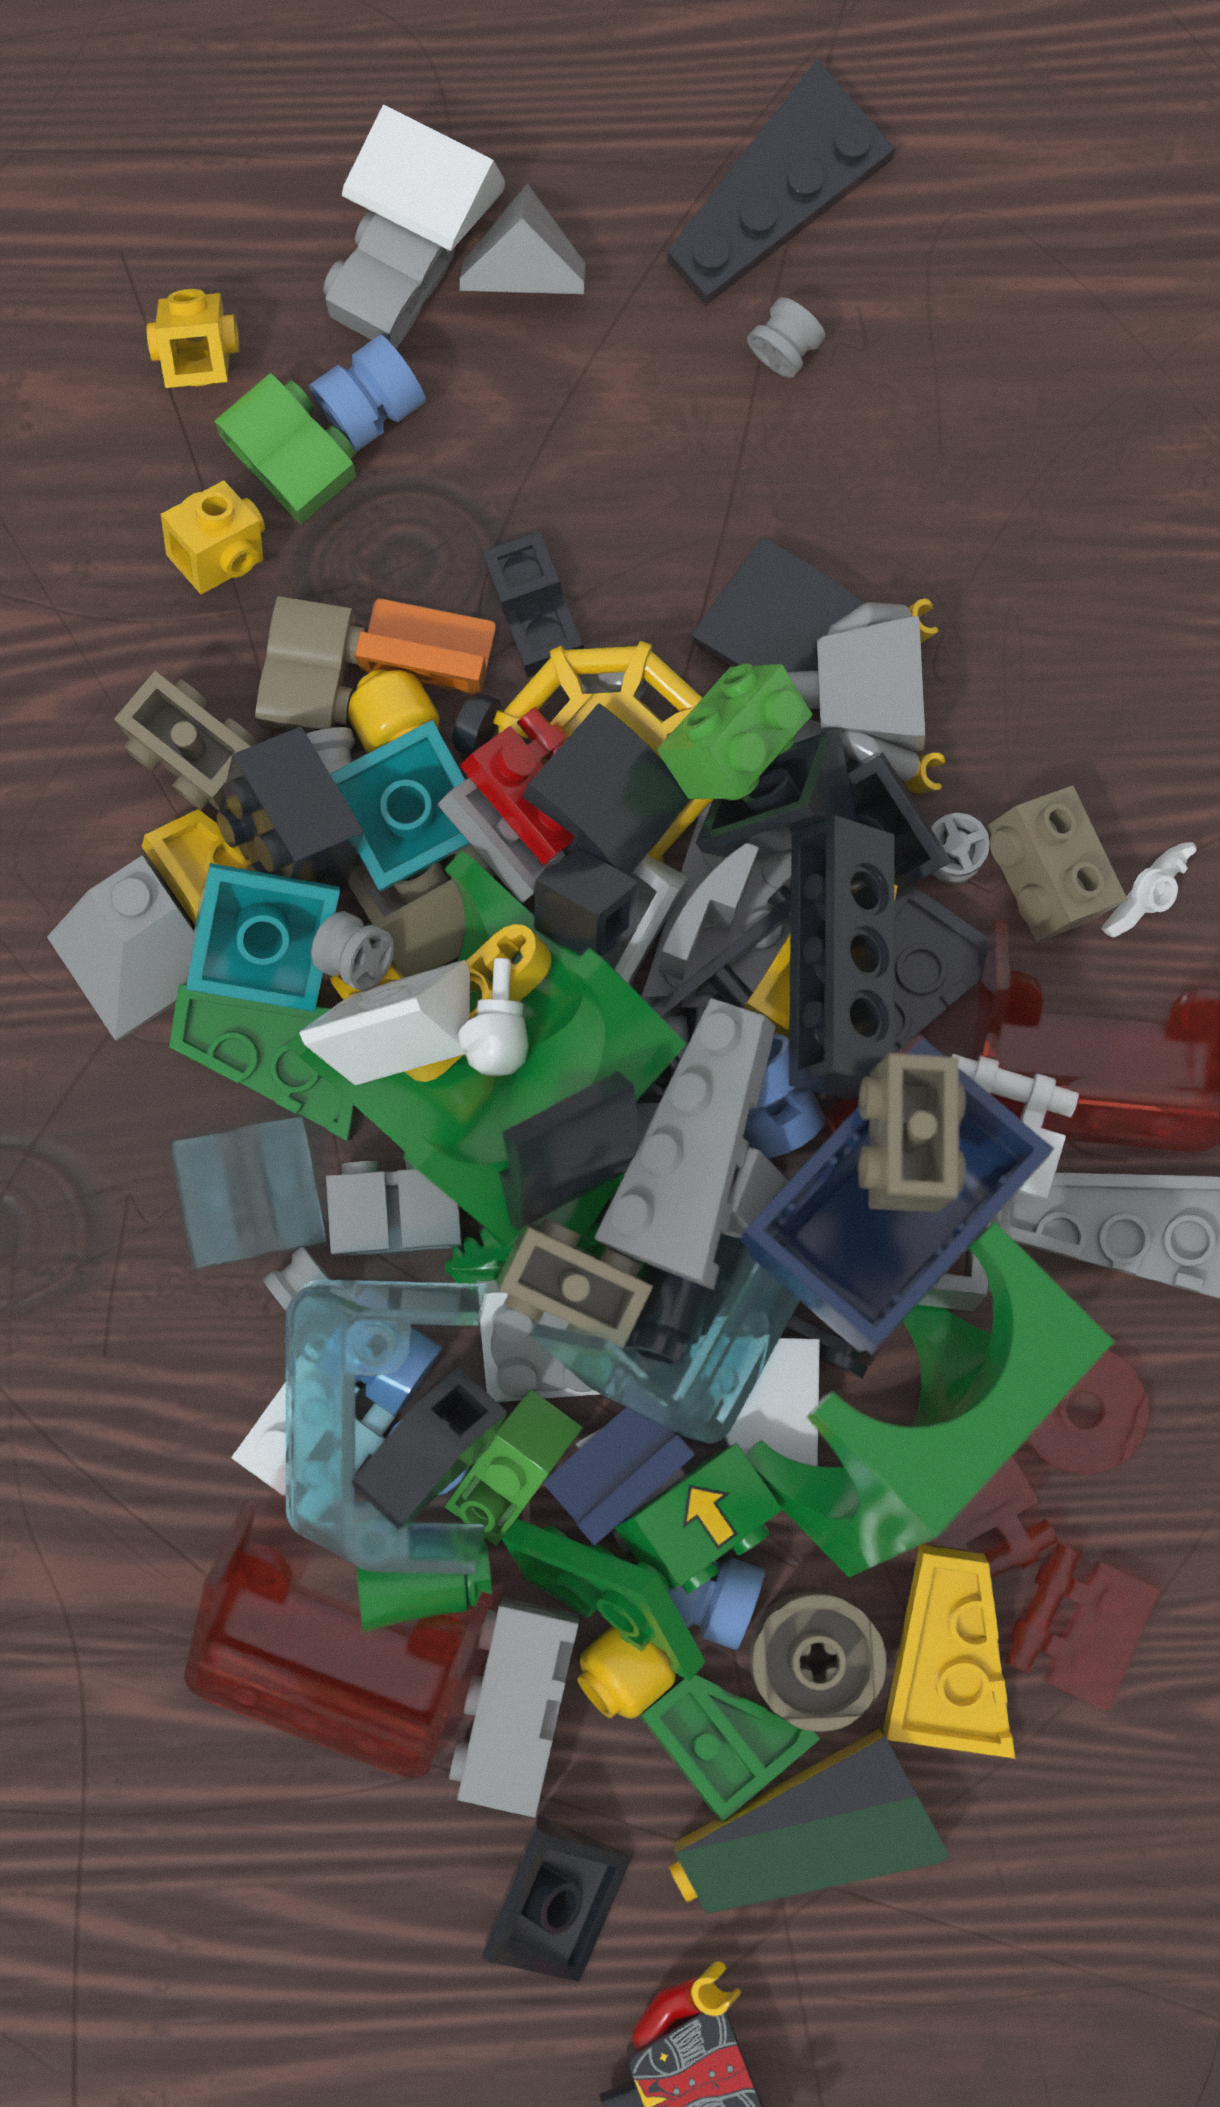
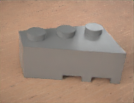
[449,1597,580,1818]

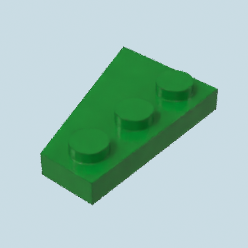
[169,984,356,1141]
[501,1519,706,1681]

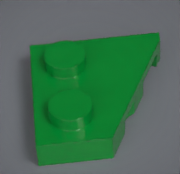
[639,1675,820,1822]

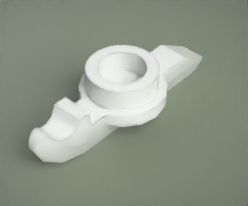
[1102,842,1197,937]

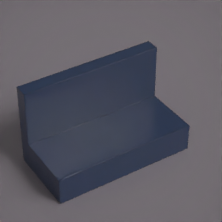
[543,1394,695,1545]

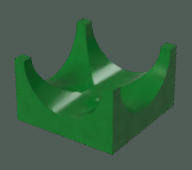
[287,851,687,1246]
[745,1222,1114,1577]

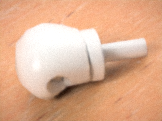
[458,958,529,1076]

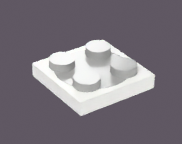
[477,1280,617,1402]

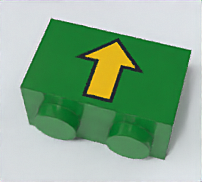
[615,1443,782,1594]

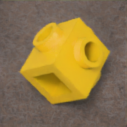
[147,289,240,388]
[161,480,265,595]

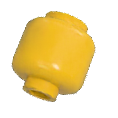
[348,669,440,753]
[577,1626,676,1719]

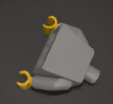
[787,598,945,794]

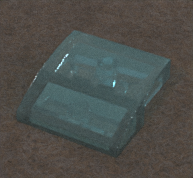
[170,1117,327,1270]

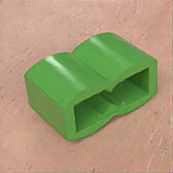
[214,373,356,524]

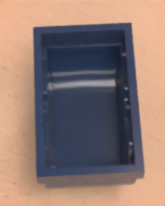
[741,1038,1054,1355]

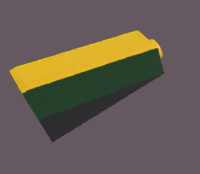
[669,1729,950,1914]

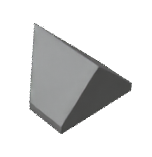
[460,183,586,294]

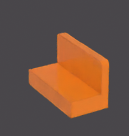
[355,599,496,694]

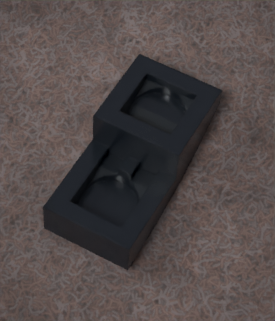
[481,531,584,678]

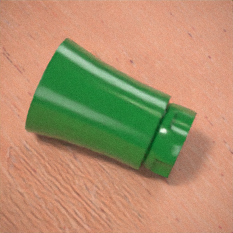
[354,1539,493,1634]

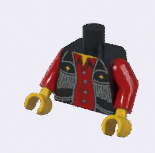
[599,1961,764,2107]

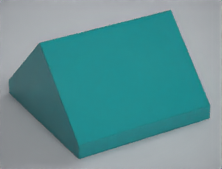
[330,720,471,892]
[186,863,340,1012]

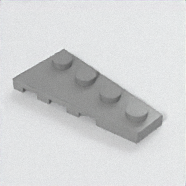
[594,999,776,1290]
[999,1173,1220,1299]

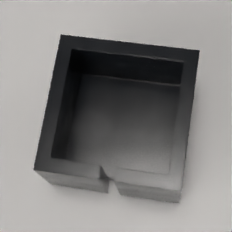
[217,726,364,891]

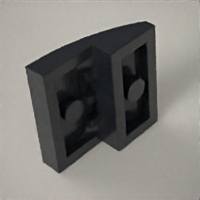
[691,536,863,672]
[522,703,691,876]
[499,1071,638,1231]

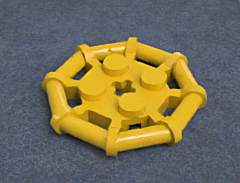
[493,641,713,863]

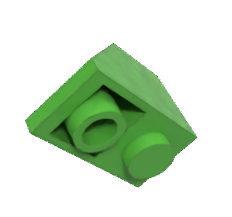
[445,1389,583,1546]

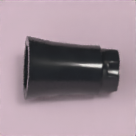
[625,1233,738,1367]

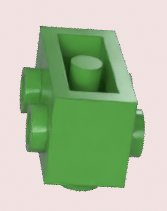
[657,663,813,800]

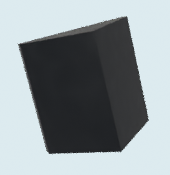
[696,729,857,859]
[846,752,951,893]
[482,1815,631,1982]

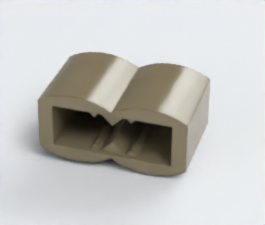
[255,596,365,734]

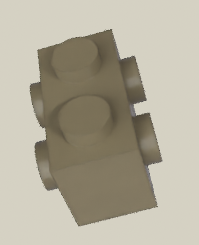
[114,671,258,811]
[985,785,1128,943]
[859,1054,965,1212]
[496,1218,653,1350]

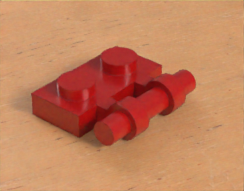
[460,707,575,866]

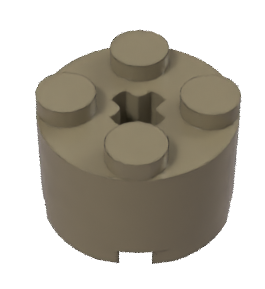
[749,1590,886,1732]

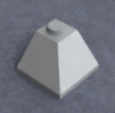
[47,856,195,1042]

